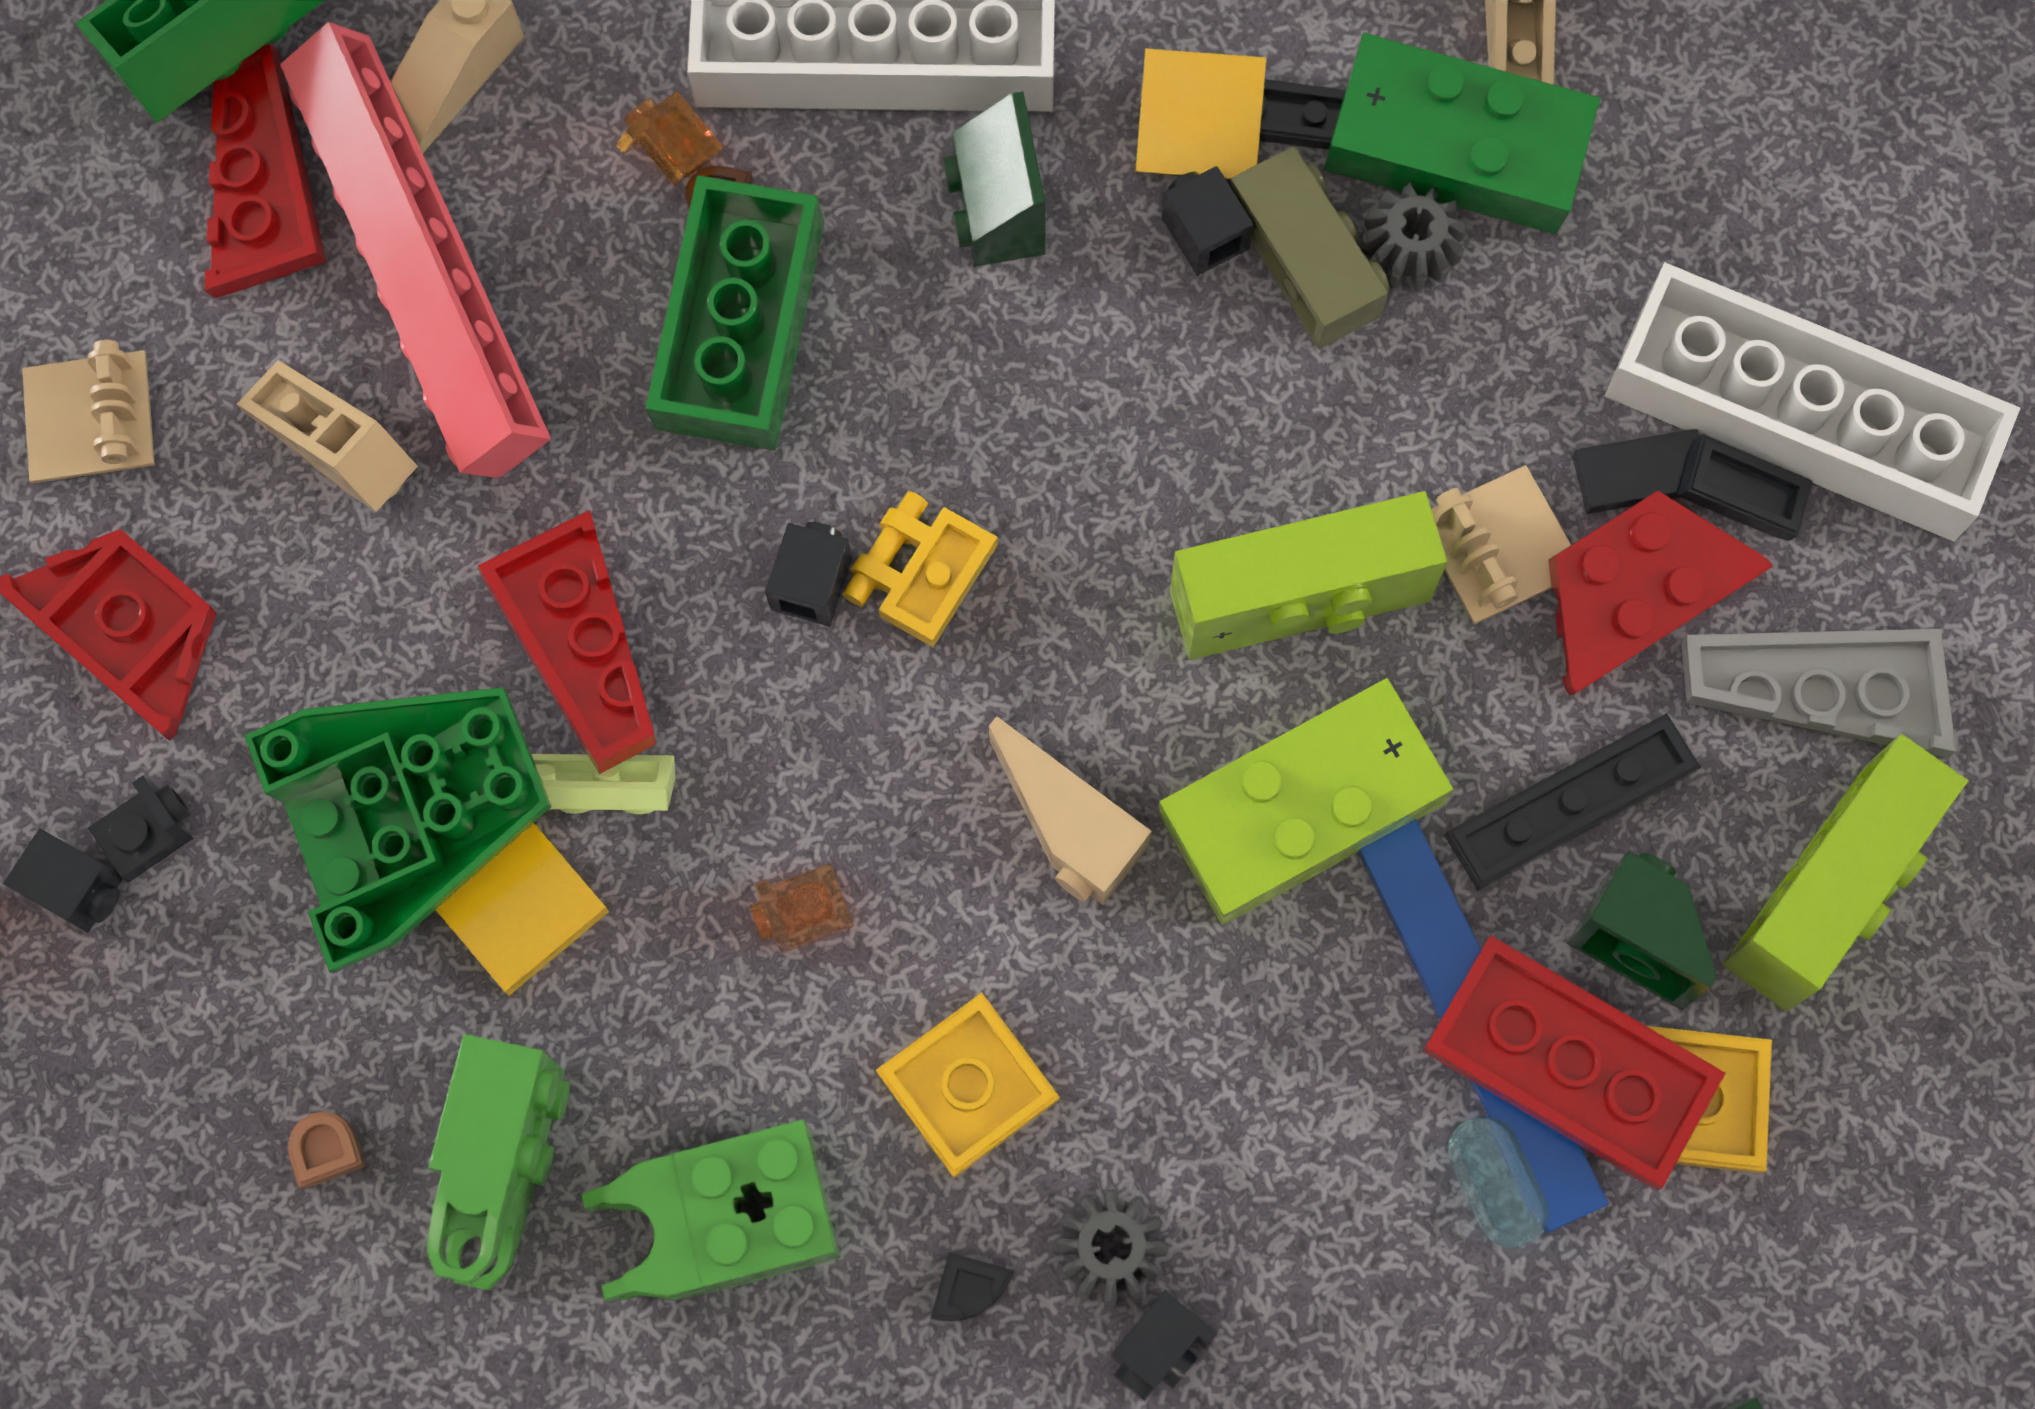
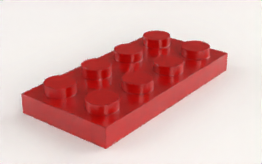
[1423,935,1726,1191]

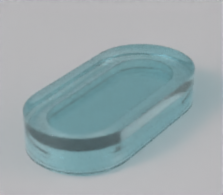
[1448,1116,1549,1248]

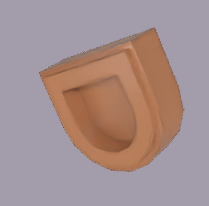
[288,1112,366,1190]

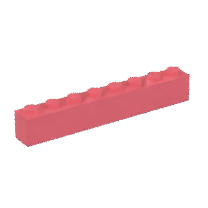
[280,22,551,478]

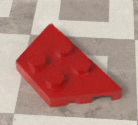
[1548,491,1773,695]
[0,529,217,741]

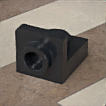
[88,775,193,883]

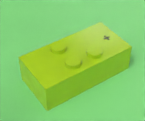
[1170,491,1448,660]
[1159,678,1454,926]
[1722,733,1969,1012]

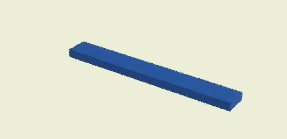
[1358,819,1609,1234]

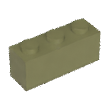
[1230,146,1389,349]

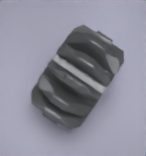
[1361,182,1467,292]
[1054,1189,1169,1307]

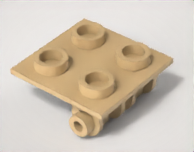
[22,340,155,484]
[1431,465,1571,625]

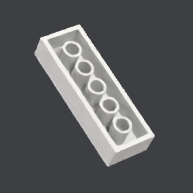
[687,0,1055,112]
[1604,262,2020,542]

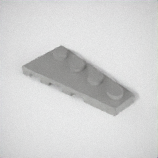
[1681,629,1956,758]

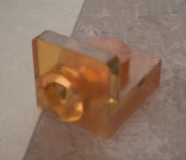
[615,91,724,186]
[749,863,854,954]

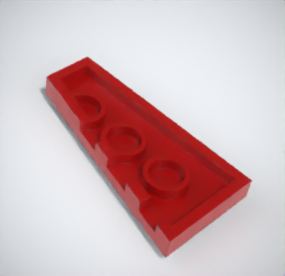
[204,44,327,298]
[478,510,656,774]

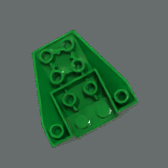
[244,687,552,973]

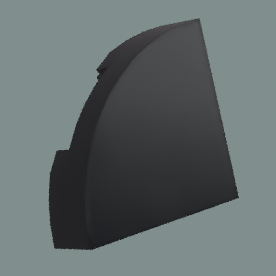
[931,1252,1014,1322]

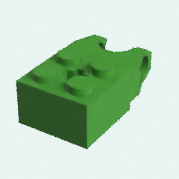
[427,1034,570,1291]
[582,1119,841,1303]

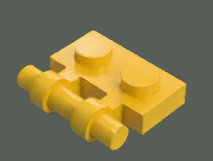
[842,491,998,648]

